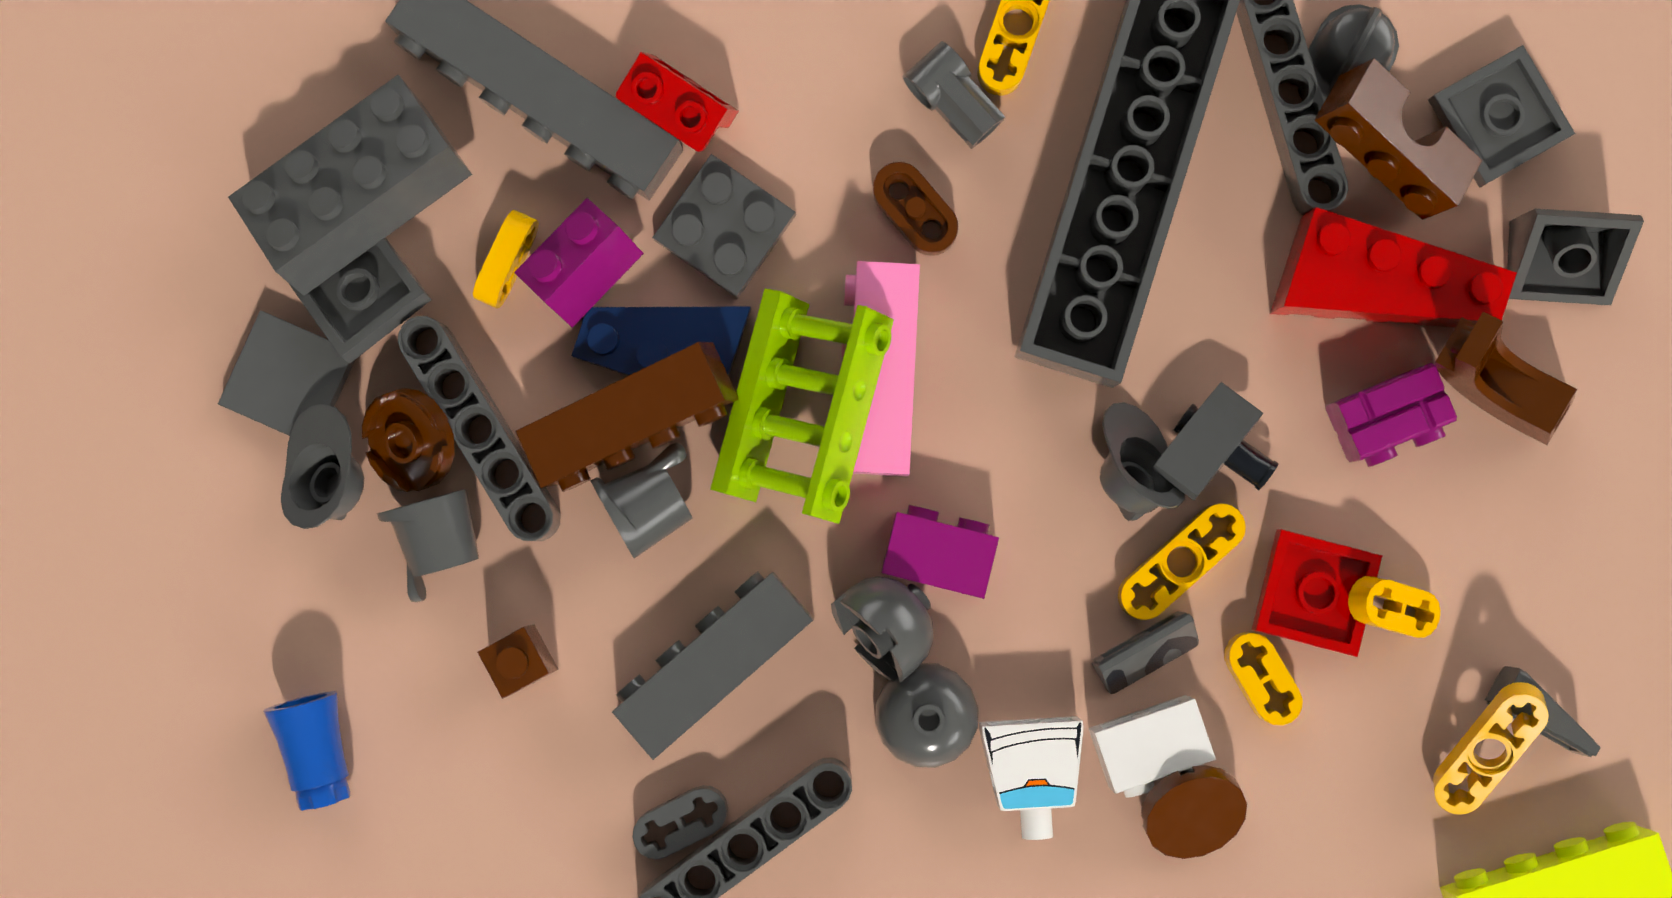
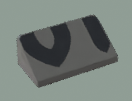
[1092,611,1199,694]

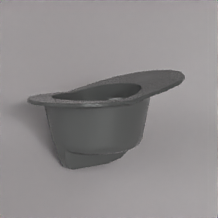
[1298,4,1399,102]
[1100,402,1185,521]
[281,403,365,529]

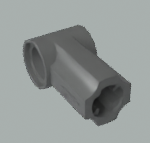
[902,41,1005,149]

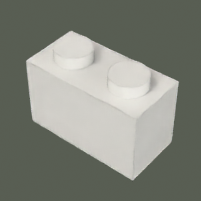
[1088,695,1216,798]

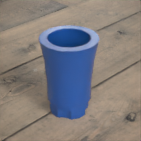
[263,691,351,811]

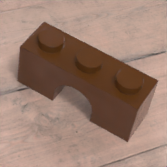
[1314,58,1482,220]

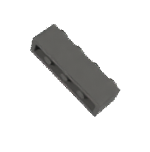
[612,572,814,760]

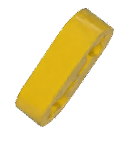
[473,210,539,309]
[1348,576,1441,638]
[1224,632,1303,726]

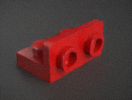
[616,52,739,152]

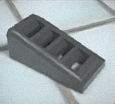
[1485,666,1601,757]

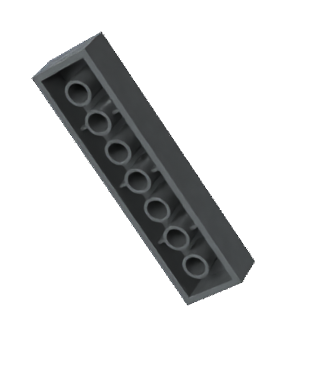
[1014,0,1240,388]

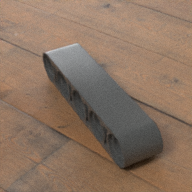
[1236,0,1348,216]
[398,316,561,541]
[638,758,852,898]

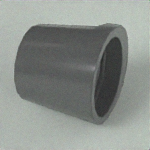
[591,443,693,559]
[377,489,479,602]

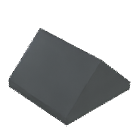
[1507,208,1644,305]

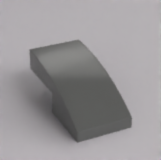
[1152,382,1263,501]

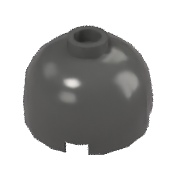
[831,576,933,682]
[875,663,978,768]

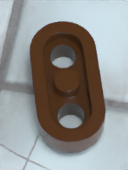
[873,162,958,256]

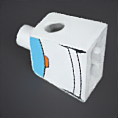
[979,716,1083,840]

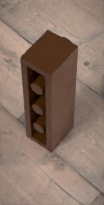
[516,342,739,492]

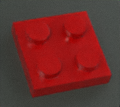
[1251,529,1383,657]

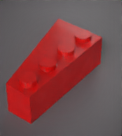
[1270,207,1517,328]

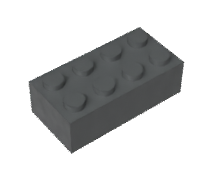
[228,75,472,296]

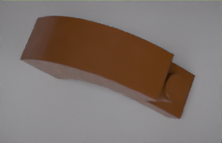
[1435,312,1577,445]

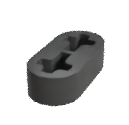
[632,785,728,859]

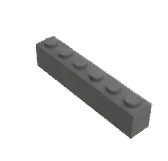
[385,0,683,201]

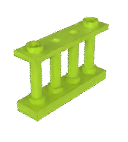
[710,288,894,524]

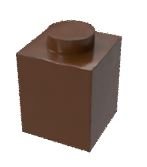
[477,624,559,699]

